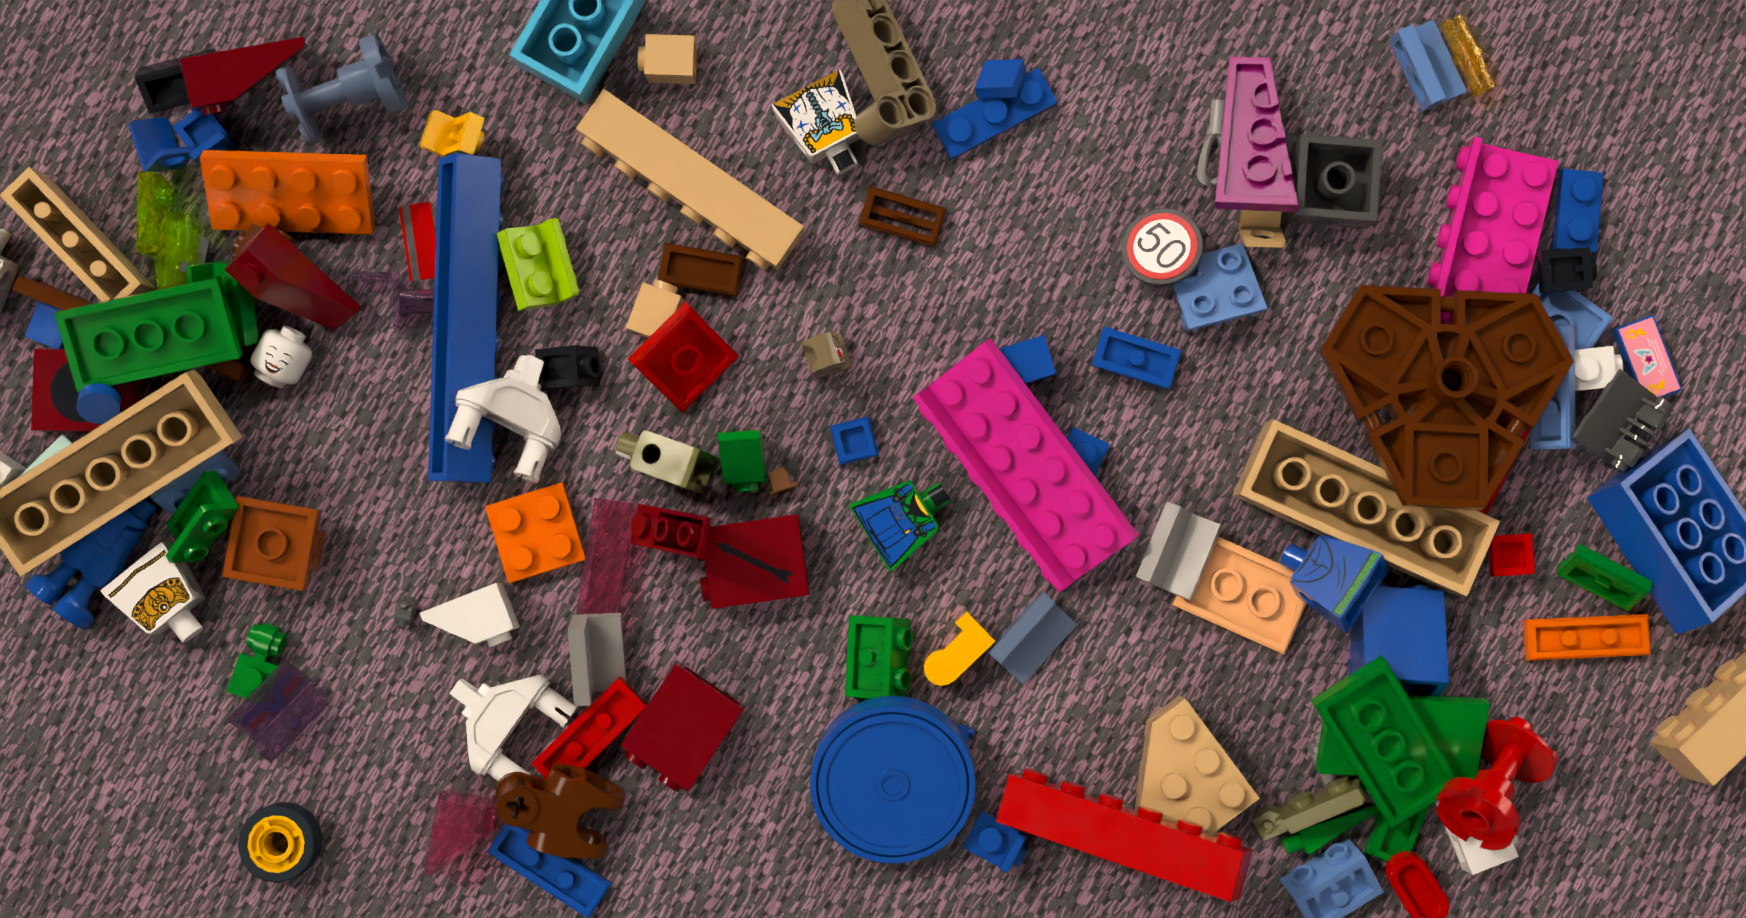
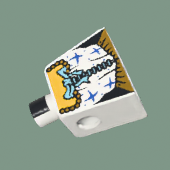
[772,69,861,175]

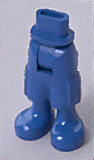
[25,499,157,630]

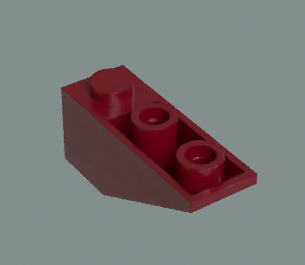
[630,504,712,559]

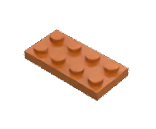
[200,150,375,234]

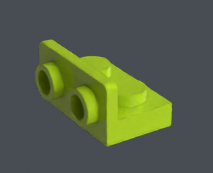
[496,218,579,311]

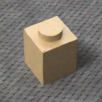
[638,34,697,84]
[626,279,685,338]

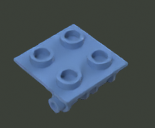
[1172,243,1267,332]

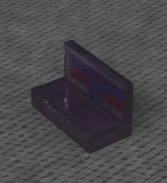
[228,660,328,763]

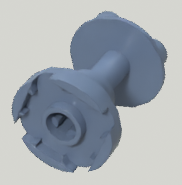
[276,33,408,147]

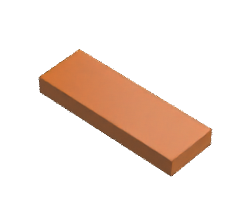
[1523,614,1651,660]

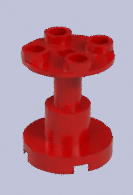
[1436,717,1559,850]

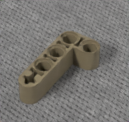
[832,0,936,145]

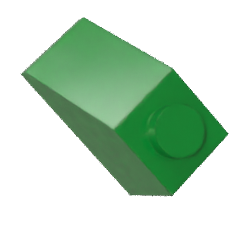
[717,430,767,493]

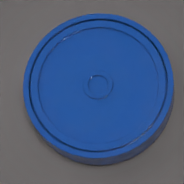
[810,696,976,863]

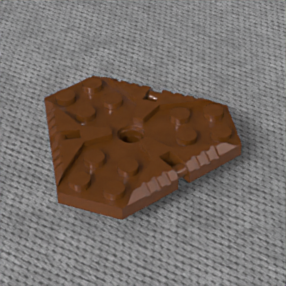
[1318,285,1574,510]

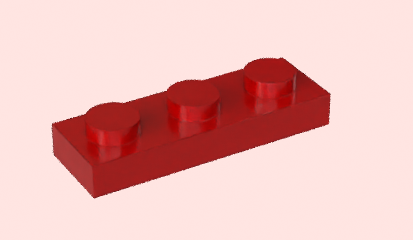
[531,677,648,779]

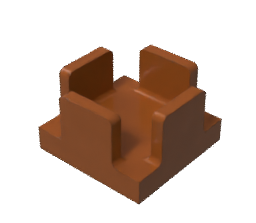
[222,496,326,591]

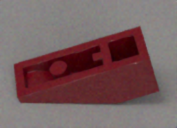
[179,36,306,116]
[225,223,361,330]

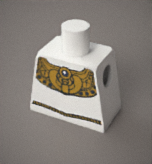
[100,541,205,643]

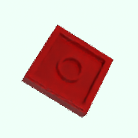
[628,301,739,413]

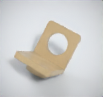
[1239,210,1286,248]

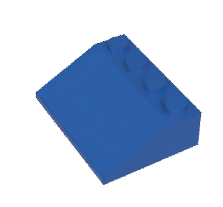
[1586,428,1746,634]

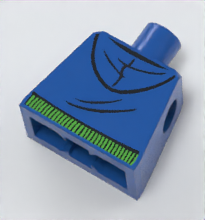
[1280,535,1388,634]

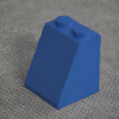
[1349,583,1449,696]

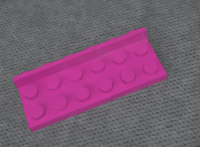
[1426,136,1559,387]
[913,338,1139,592]

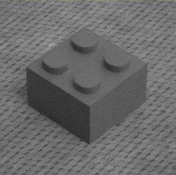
[1286,134,1383,229]

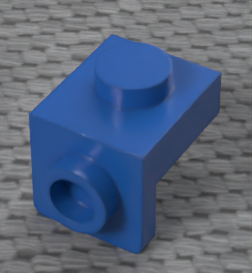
[172,110,237,166]

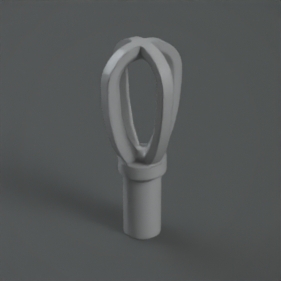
[1197,99,1225,187]

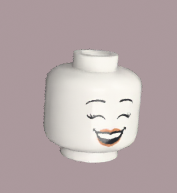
[250,325,312,388]

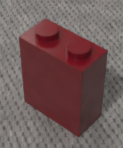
[620,662,746,792]

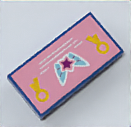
[1611,315,1683,398]

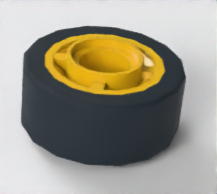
[238,802,323,883]

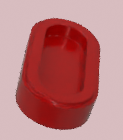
[1385,851,1449,918]

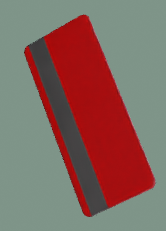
[399,202,436,281]

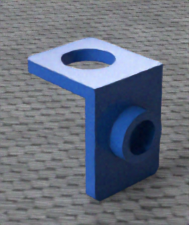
[129,117,196,174]

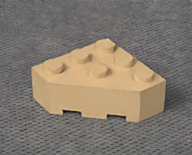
[1135,696,1260,835]

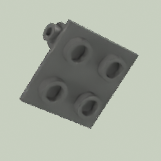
[1572,369,1673,473]

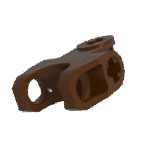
[495,763,625,859]

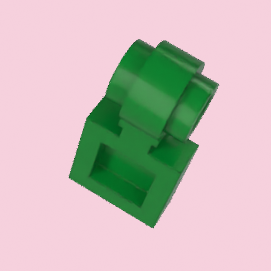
[226,622,287,702]

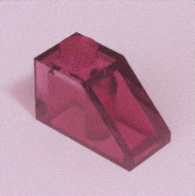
[424,788,498,875]

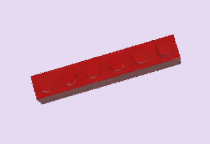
[996,768,1254,902]

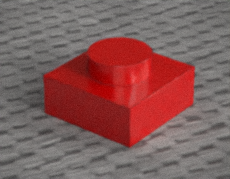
[1488,533,1535,577]

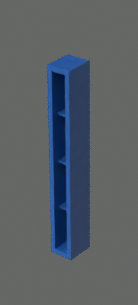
[428,153,504,483]

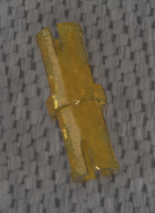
[1439,13,1497,97]

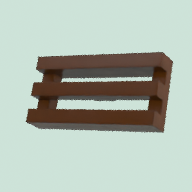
[858,186,947,248]

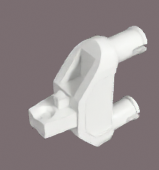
[445,355,561,483]
[449,674,579,786]

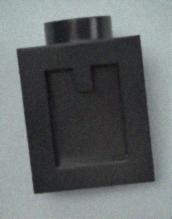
[1536,247,1597,293]
[535,345,601,390]

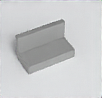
[1136,502,1223,601]
[568,613,627,706]

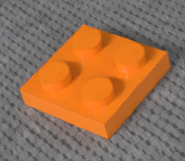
[485,482,587,583]

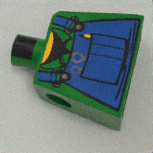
[849,480,951,571]

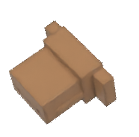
[768,467,798,497]

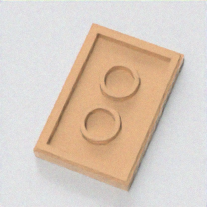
[1171,537,1306,655]

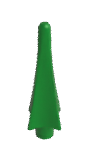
[1281,803,1380,855]

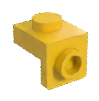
[420,110,485,157]

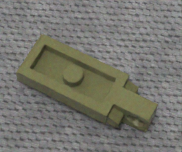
[1253,775,1366,841]

